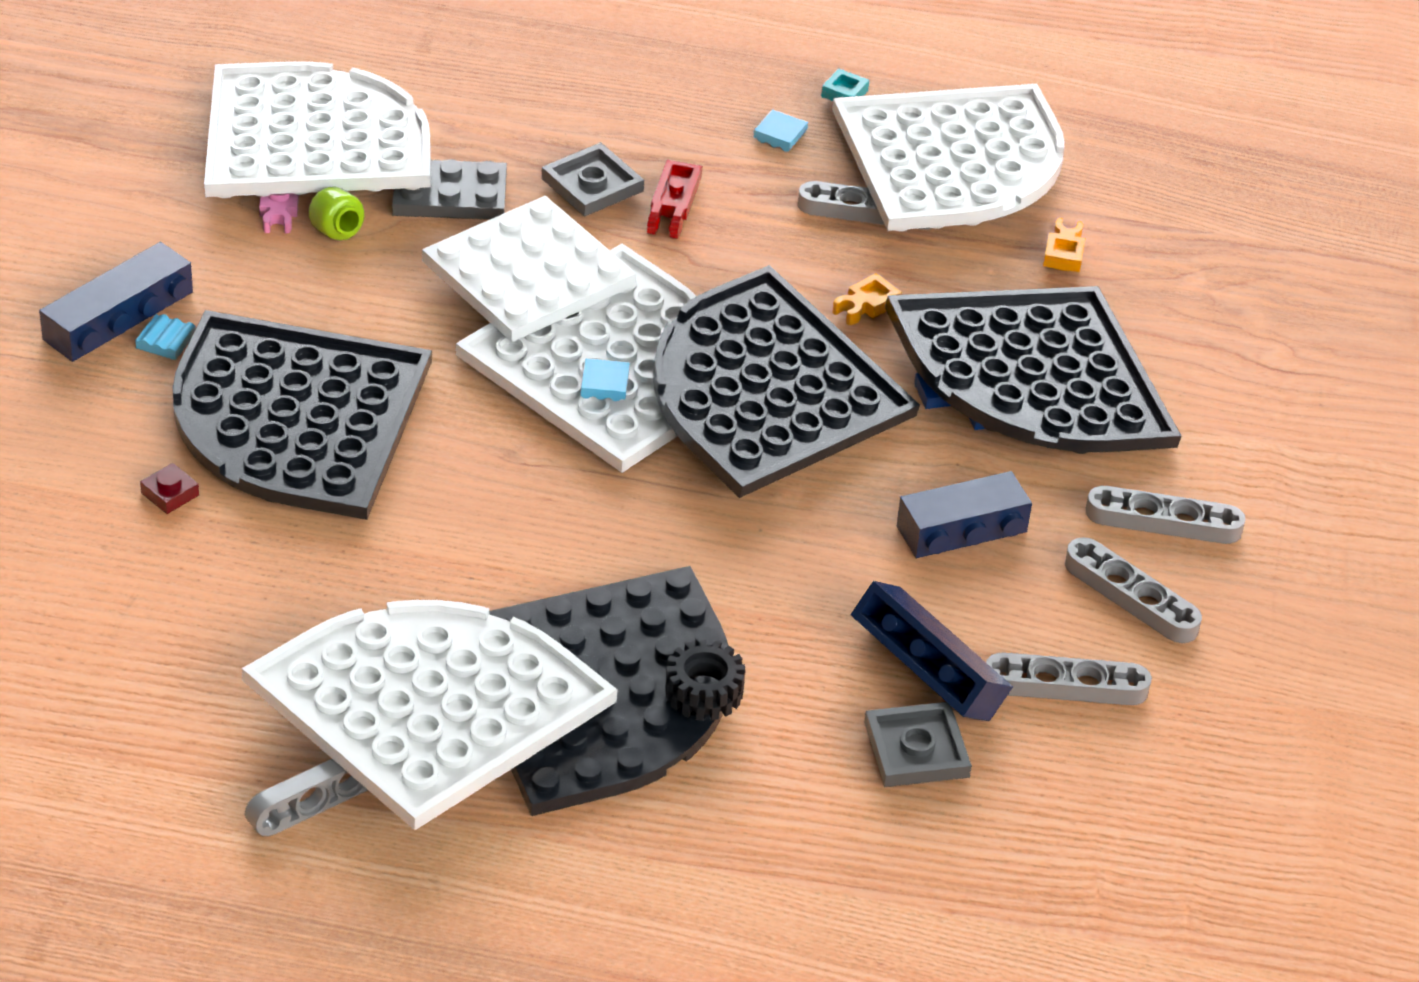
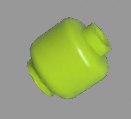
[309,186,364,241]

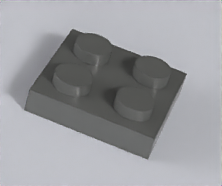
[541,142,644,217]
[864,702,972,787]

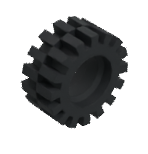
[665,639,746,721]

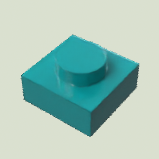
[821,68,870,101]

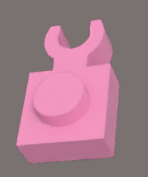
[259,193,299,233]

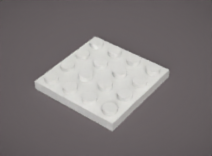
[422,196,636,342]

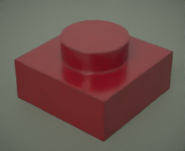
[140,463,199,514]

